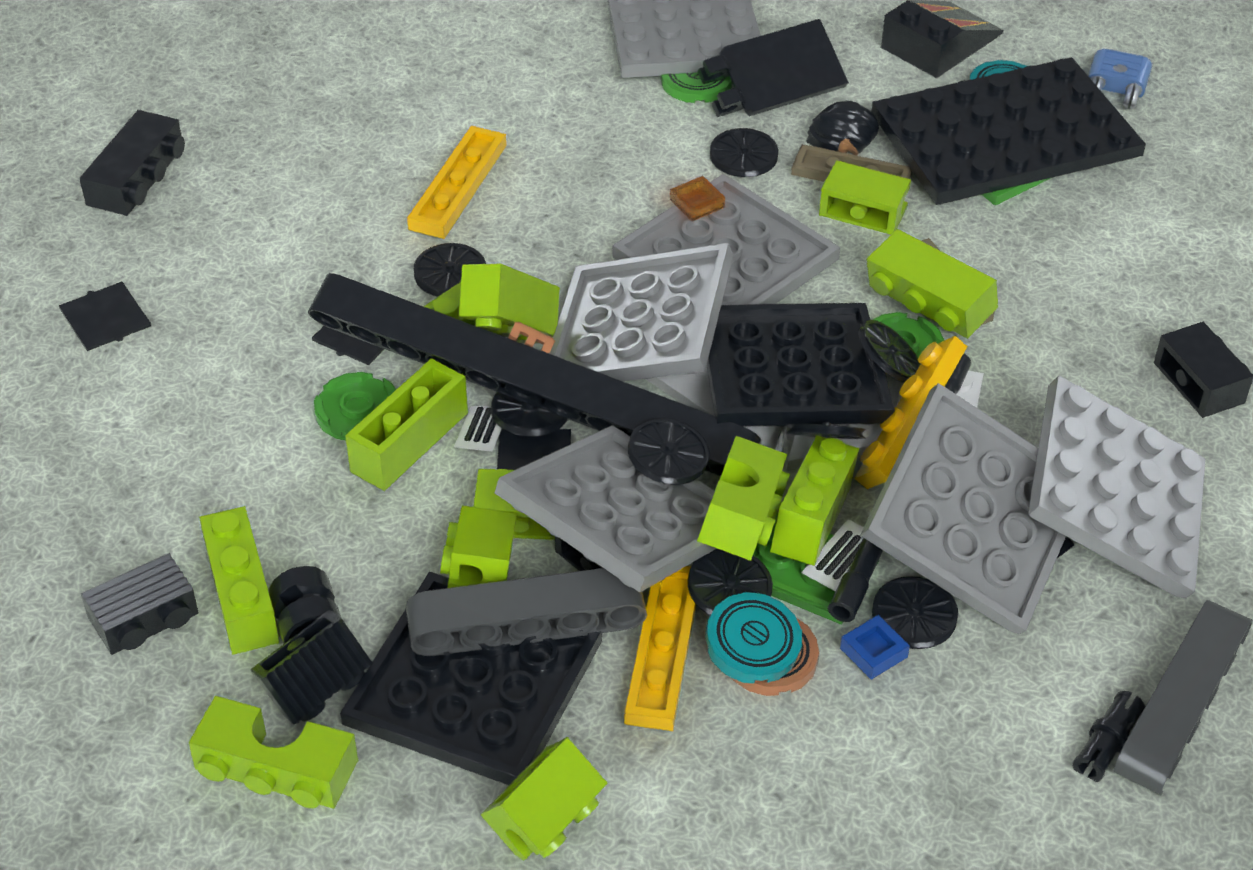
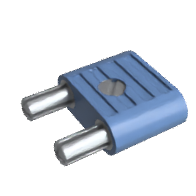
[1088,49,1152,109]

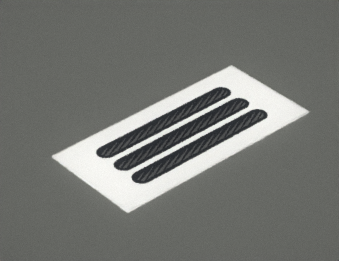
[454,406,502,452]
[801,519,864,591]

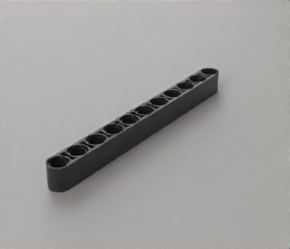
[308,273,761,476]

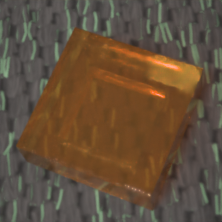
[670,176,725,221]

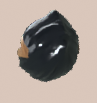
[806,100,879,156]

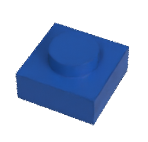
[840,615,910,680]

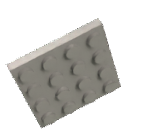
[608,0,761,78]
[613,174,840,305]
[549,243,733,381]
[1028,376,1206,599]
[860,383,1066,634]
[495,425,717,593]

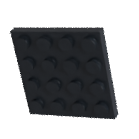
[706,303,895,427]
[340,571,602,785]

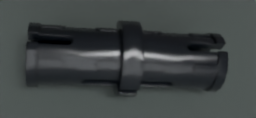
[1073,691,1145,782]

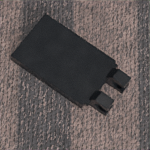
[697,19,849,117]

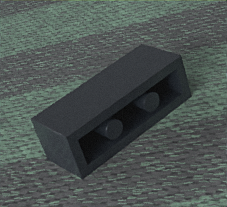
[79,110,185,216]

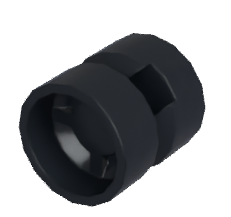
[269,566,341,644]

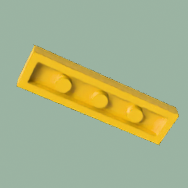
[407,126,506,239]
[854,336,968,489]
[624,566,696,731]

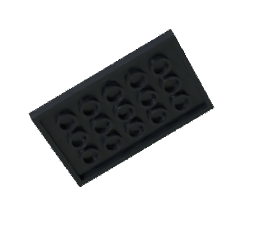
[871,57,1146,205]

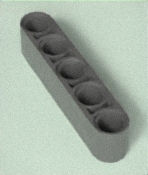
[406,568,647,656]
[1113,599,1253,795]

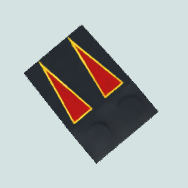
[881,0,1004,78]

